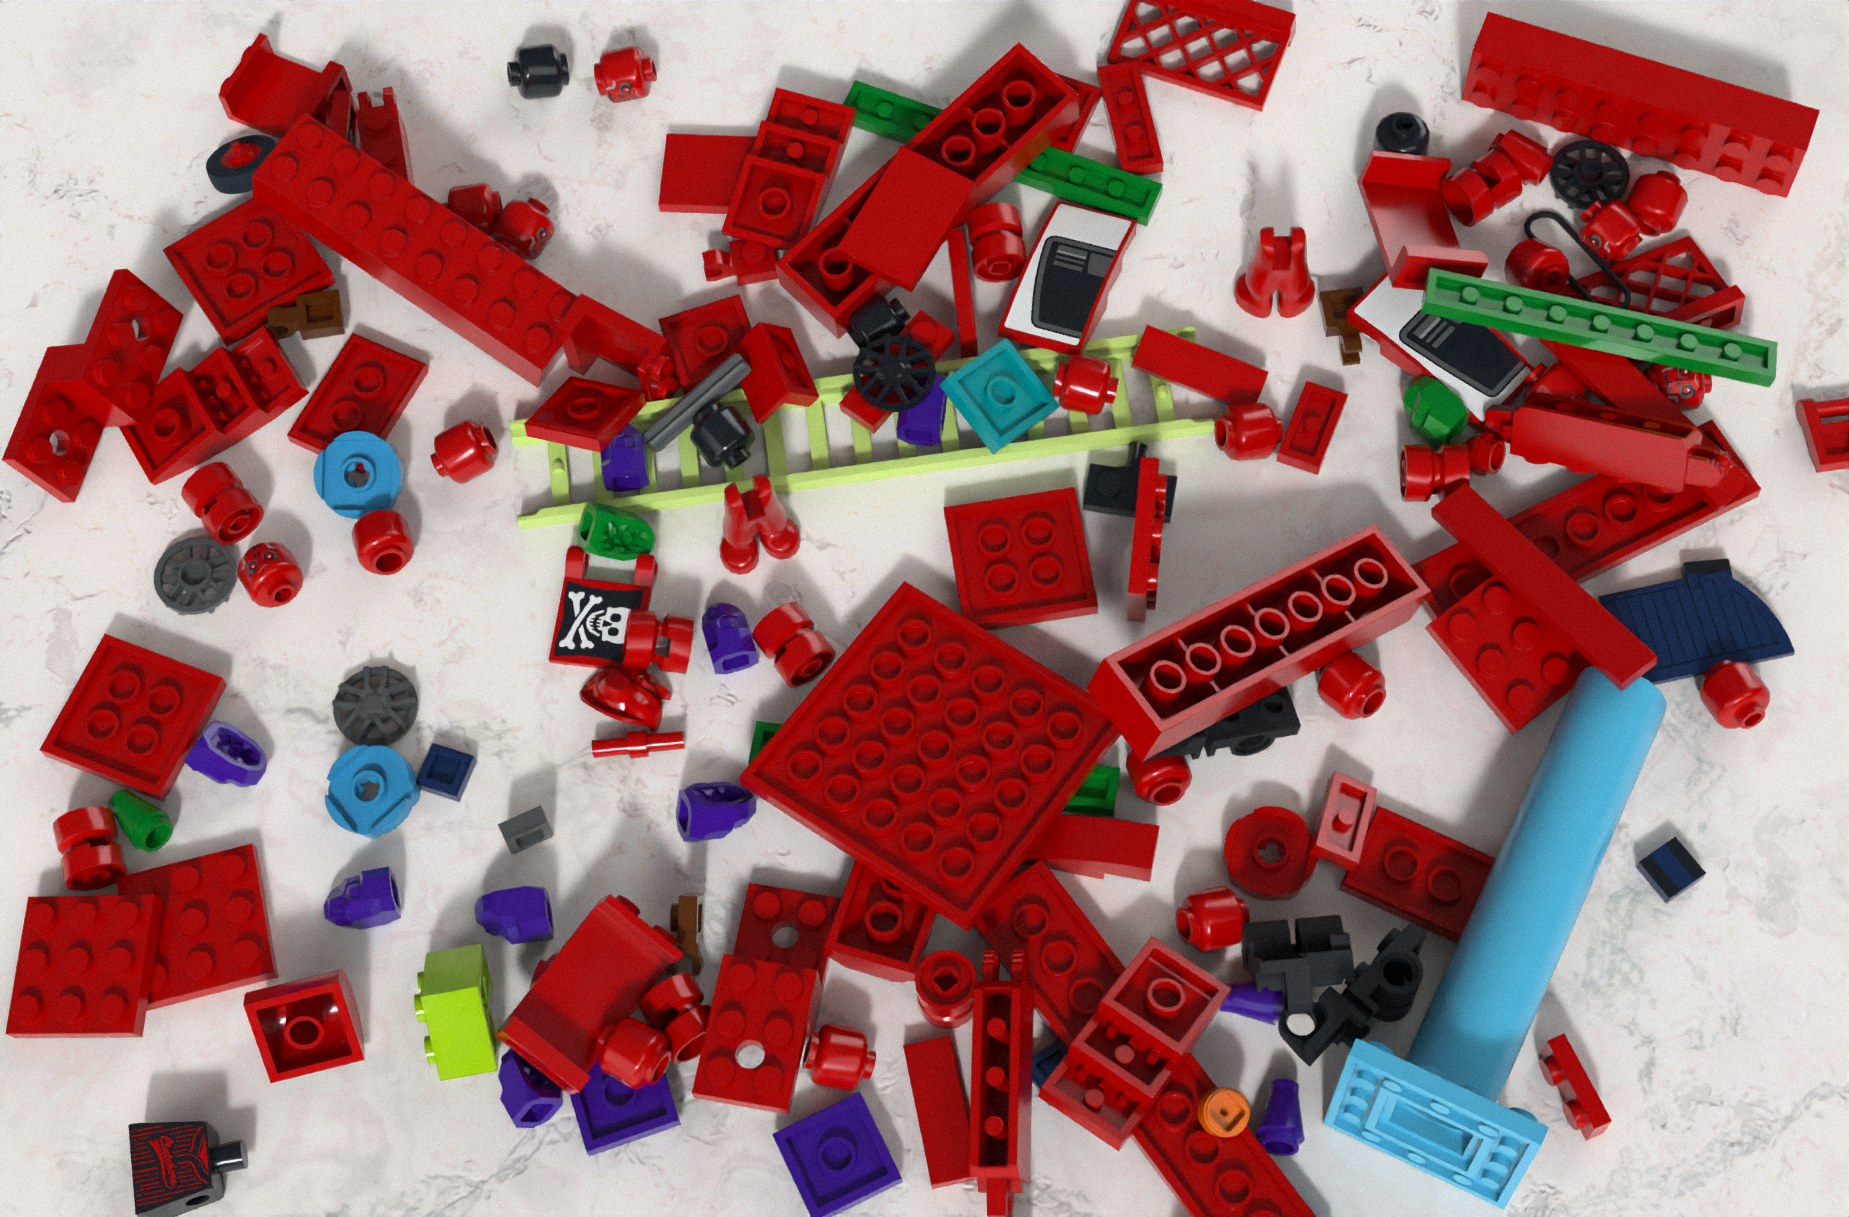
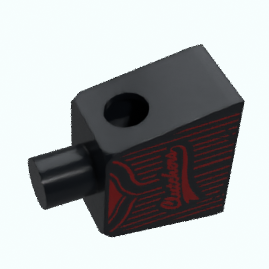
[128,1121,248,1217]

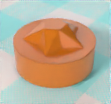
[1198,1087,1250,1137]

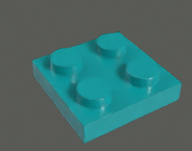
[939,338,1060,455]

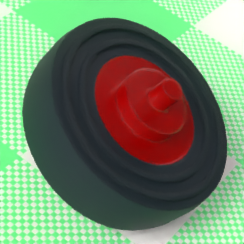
[206,135,276,194]

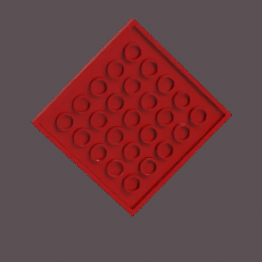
[739,581,1121,932]

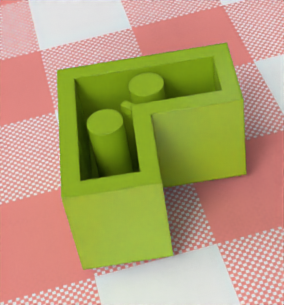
[414,943,499,1081]

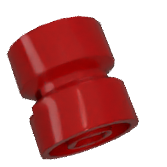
[1440,149,1523,227]
[966,202,1027,283]
[1400,444,1470,502]
[181,462,264,545]
[752,602,836,688]
[622,608,694,674]
[53,806,127,891]
[915,950,977,1029]
[638,972,711,1064]

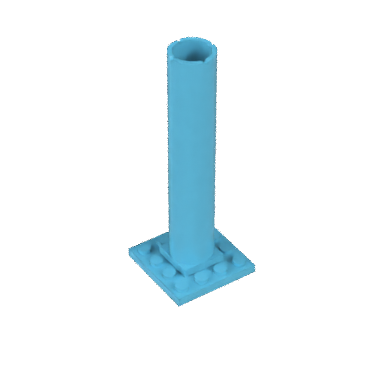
[1323,666,1667,1209]

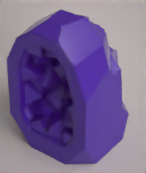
[896,374,948,446]
[600,423,650,492]
[702,602,759,674]
[184,720,267,787]
[676,782,756,842]
[324,867,401,930]
[474,886,554,945]
[498,1048,563,1128]

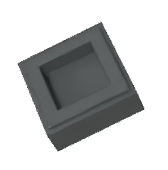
[498,805,554,854]

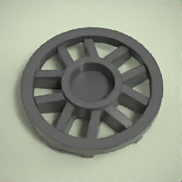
[154,537,238,616]
[332,665,419,746]

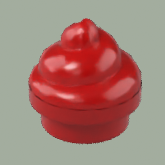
[1461,432,1506,476]

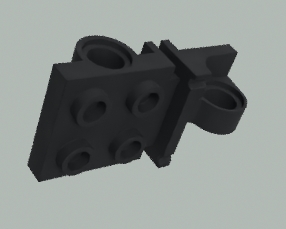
[1144,686,1301,762]
[1241,915,1355,1015]
[1278,921,1427,1067]

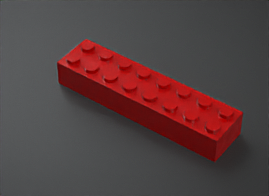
[1462,12,1820,198]
[775,42,1079,340]
[252,112,578,388]
[1086,523,1431,762]

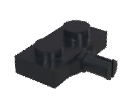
[1083,442,1177,523]

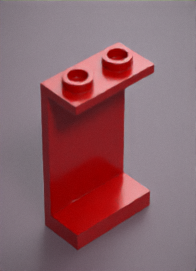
[1357,150,1489,290]
[495,894,684,1095]

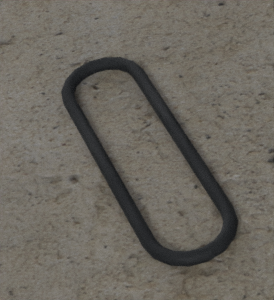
[1524,211,1632,309]

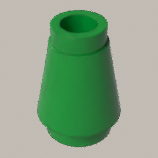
[108,789,173,852]

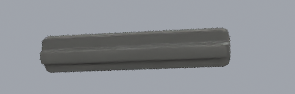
[642,352,751,452]

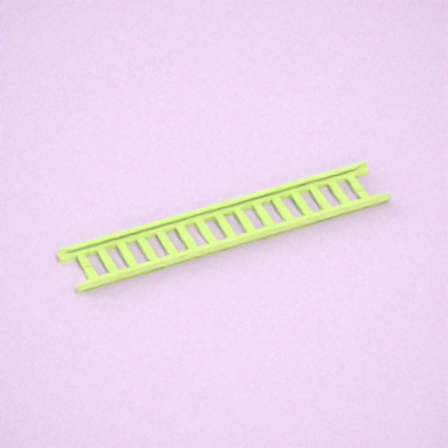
[509,326,1215,530]

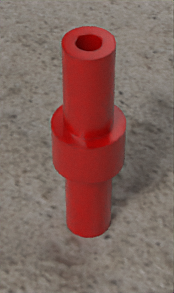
[592,730,685,759]

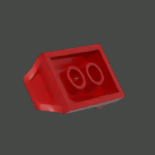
[824,859,938,982]

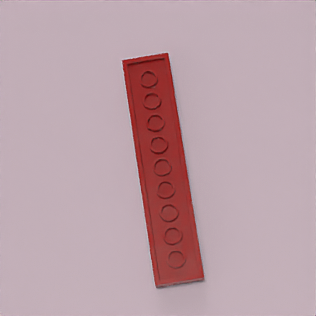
[973,859,1316,1217]

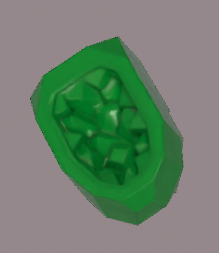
[1403,375,1470,450]
[577,502,656,561]

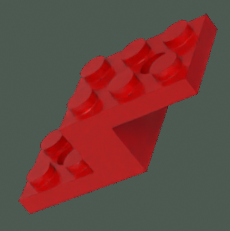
[2,268,184,503]
[692,883,841,1115]

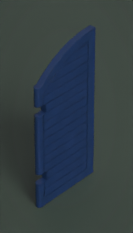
[1598,570,1795,685]

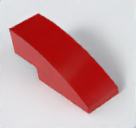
[1021,815,1160,882]

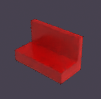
[728,322,819,424]

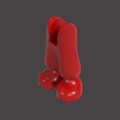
[1234,227,1315,319]
[719,474,801,575]

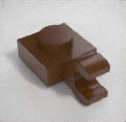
[1318,287,1364,366]
[267,289,345,340]
[666,892,704,976]

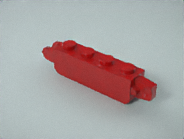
[355,86,415,186]
[1484,392,1734,493]
[969,947,1034,1217]

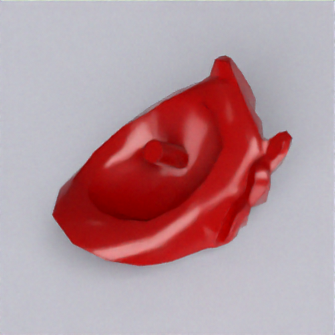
[579,665,672,733]

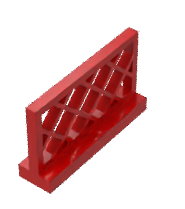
[1107,0,1296,112]
[1557,236,1746,366]

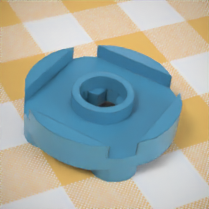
[314,431,404,520]
[325,744,420,839]

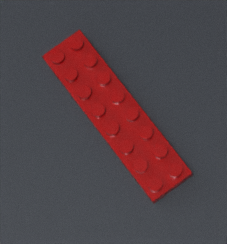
[1411,419,1761,621]

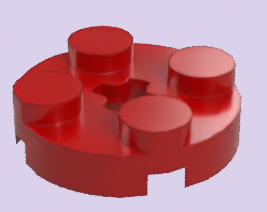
[1223,806,1318,901]

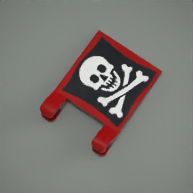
[549,546,658,669]

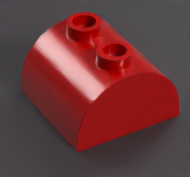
[243,969,365,1083]

